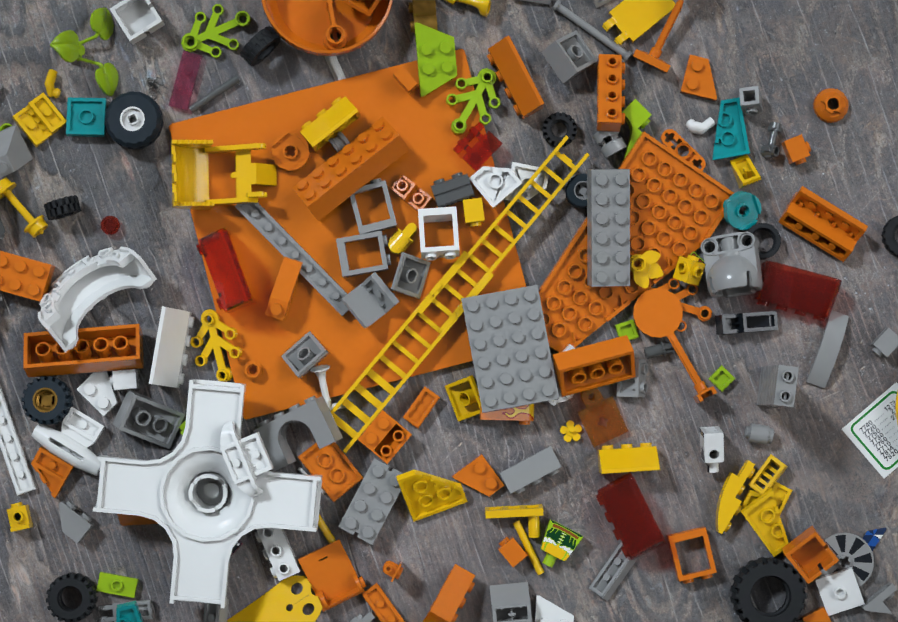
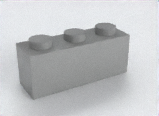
[499,446,562,495]

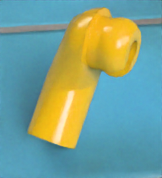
[44,69,61,98]

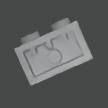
[617,359,648,397]

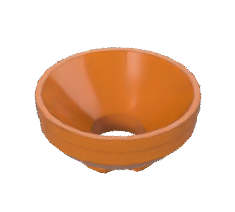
[813,88,849,123]

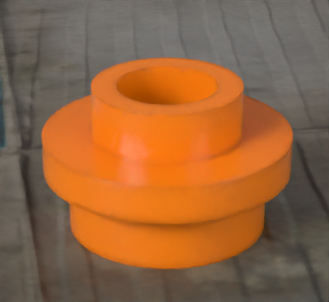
[243,361,263,380]

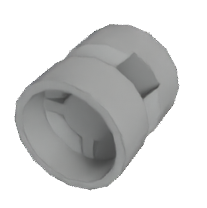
[593,131,627,159]

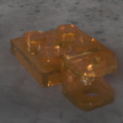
[577,388,628,447]

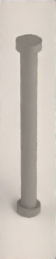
[552,0,633,62]

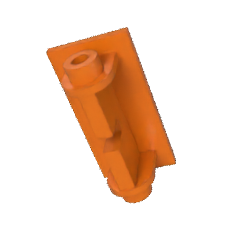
[383,561,403,582]

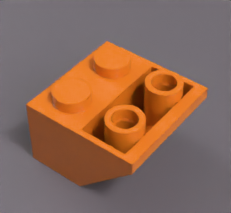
[358,410,412,464]

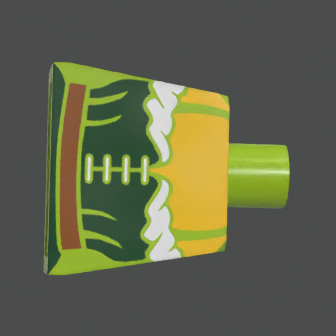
[540,519,583,568]

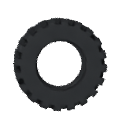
[730,557,807,622]

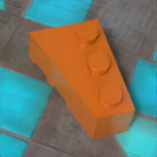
[422,564,475,622]

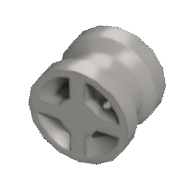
[328,131,350,152]

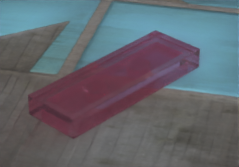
[169,50,203,111]

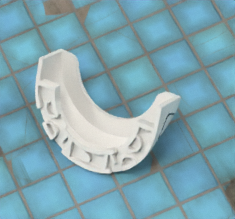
[38,247,157,352]

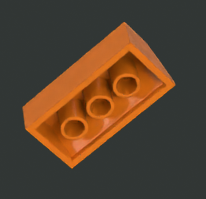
[486,35,544,119]
[553,335,636,397]

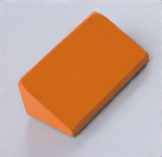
[117,514,158,526]

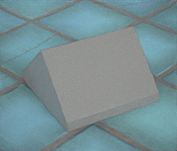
[391,252,431,299]
[281,331,329,379]

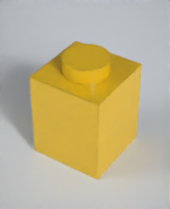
[463,197,485,227]

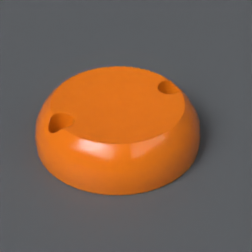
[261,0,393,56]

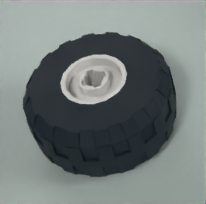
[105,91,164,150]

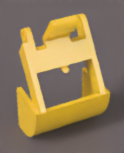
[171,140,277,210]

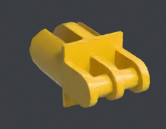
[388,223,417,254]

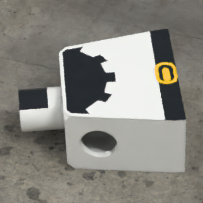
[699,426,724,473]

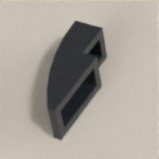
[715,311,779,335]

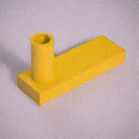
[485,504,544,538]

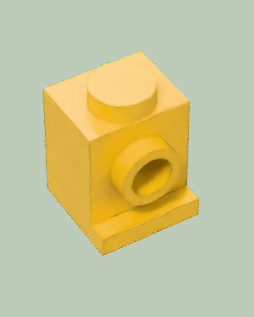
[6,502,33,532]

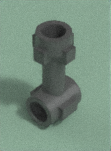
[761,122,782,159]

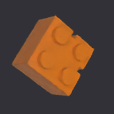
[782,525,839,584]

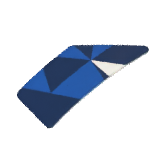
[862,528,886,551]

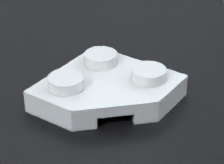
[505,162,549,203]
[469,166,523,208]

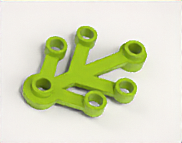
[181,4,251,59]
[446,68,500,135]

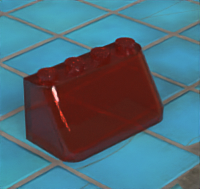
[753,261,842,322]
[595,472,667,560]

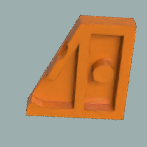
[680,54,717,101]
[31,446,74,498]
[452,454,504,497]

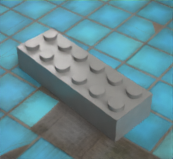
[587,169,630,287]

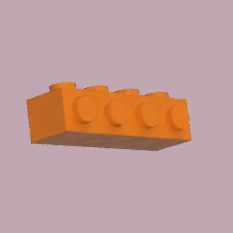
[597,54,625,132]

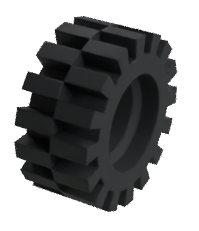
[542,112,577,147]
[44,195,82,220]

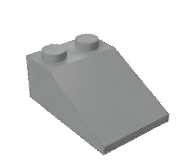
[113,389,185,449]

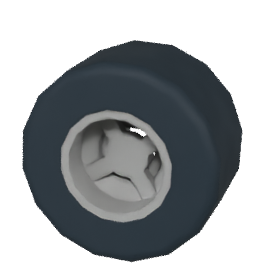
[565,173,587,209]

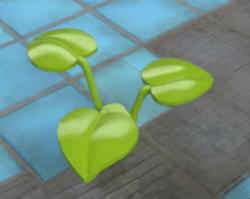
[50,7,119,97]

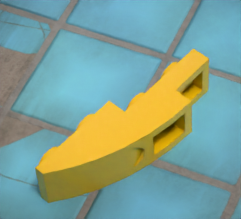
[715,460,755,534]

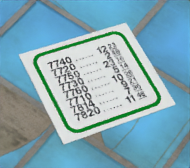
[842,382,898,478]

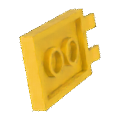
[602,0,675,46]

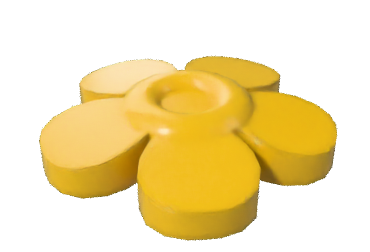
[560,420,582,442]

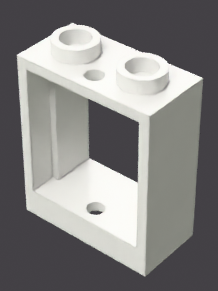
[418,206,460,261]

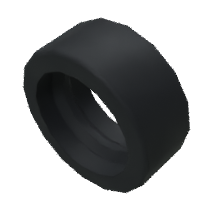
[745,223,781,260]

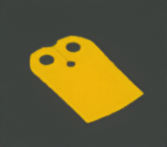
[227,575,322,622]

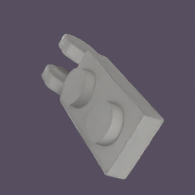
[98,599,153,622]

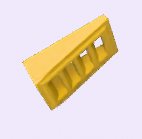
[748,454,788,495]

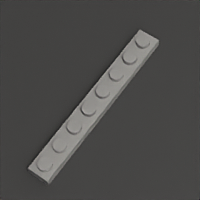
[235,203,349,316]

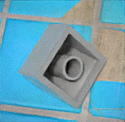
[541,30,598,84]

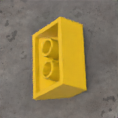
[300,96,360,152]
[597,442,660,474]

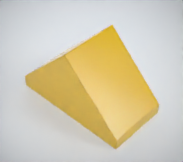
[730,155,761,189]

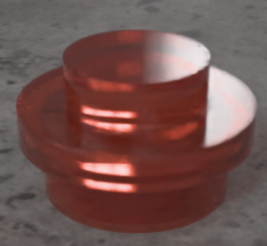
[101,216,120,235]

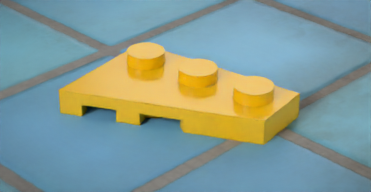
[740,488,789,557]

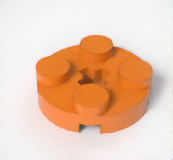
[272,133,310,172]

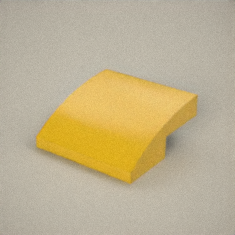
[12,92,66,147]

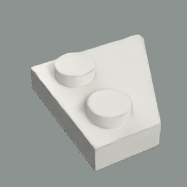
[77,371,118,416]
[535,595,574,622]

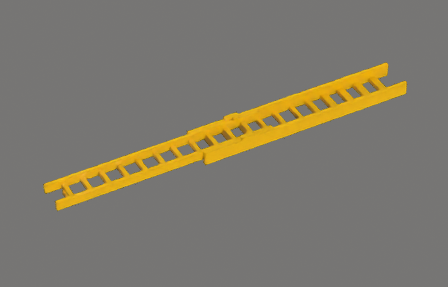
[330,135,589,453]

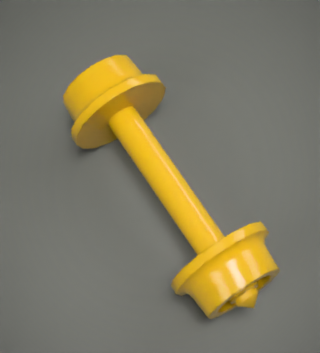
[0,177,48,238]

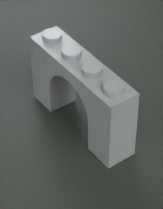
[253,395,343,472]

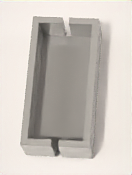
[338,458,403,545]

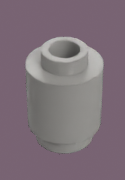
[744,423,774,445]

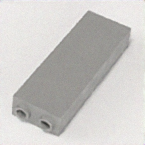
[756,365,799,407]

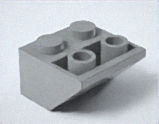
[489,582,532,622]

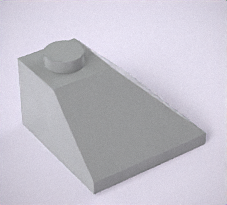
[0,124,33,178]

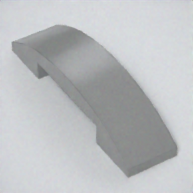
[806,310,849,388]

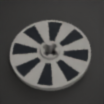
[818,532,874,587]

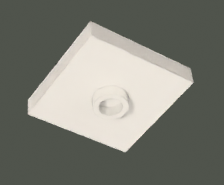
[815,567,865,616]

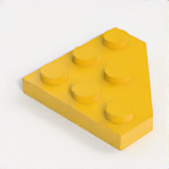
[396,470,468,522]

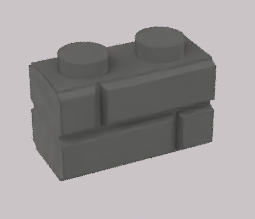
[431,172,475,208]

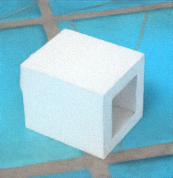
[110,369,139,390]

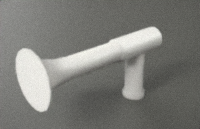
[310,365,346,411]

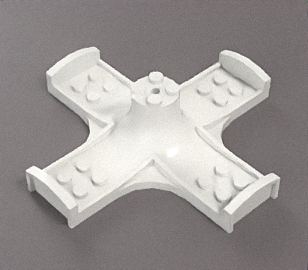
[93,379,322,608]

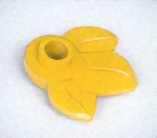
[630,250,664,289]

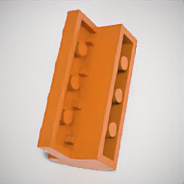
[778,186,868,262]

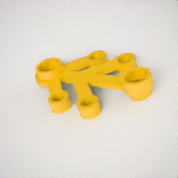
[190,309,242,382]

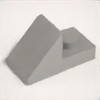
[859,582,897,614]

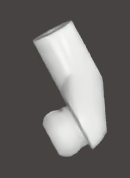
[686,117,715,134]

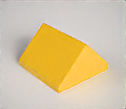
[445,375,481,422]

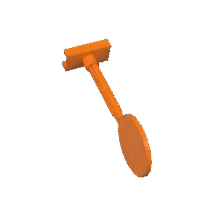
[633,0,684,73]
[633,288,717,404]

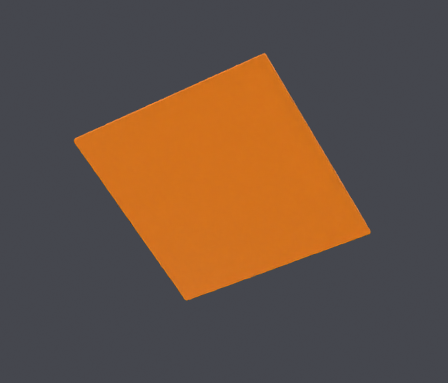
[169,49,526,420]

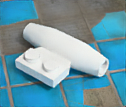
[31,407,105,476]

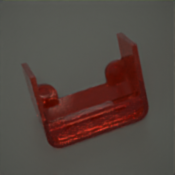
[196,227,257,313]

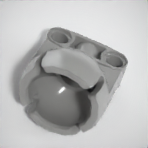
[701,232,763,298]

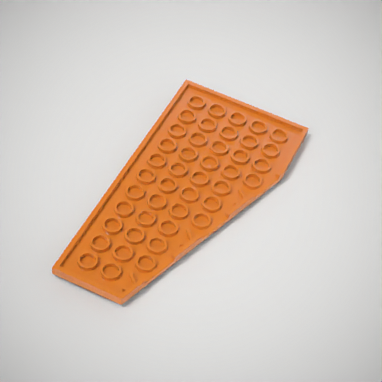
[539,131,734,353]

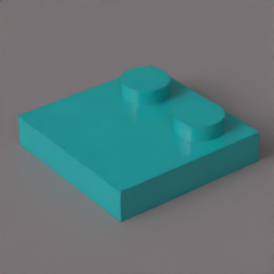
[66,97,107,137]

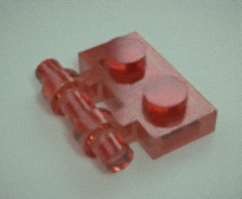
[453,122,503,171]

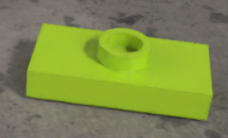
[96,572,139,598]

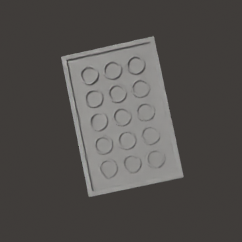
[461,285,559,413]

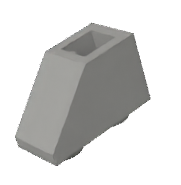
[59,500,95,544]

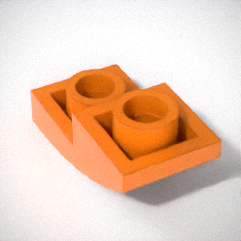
[390,173,433,211]

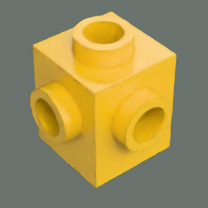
[673,254,706,286]

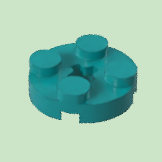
[723,191,761,230]

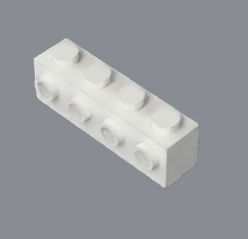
[254,528,301,581]

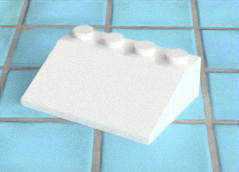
[149,306,194,388]

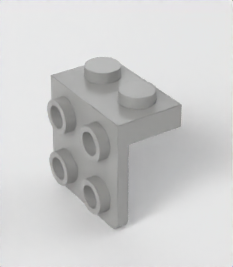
[342,272,400,328]

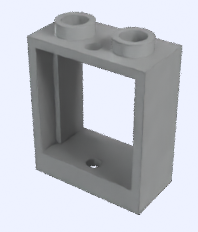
[350,178,398,234]
[336,231,392,278]

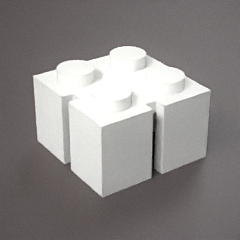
[110,0,165,45]

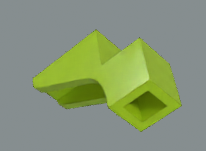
[622,99,651,161]

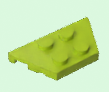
[414,22,457,97]

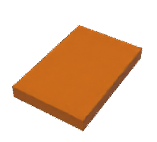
[298,442,363,502]

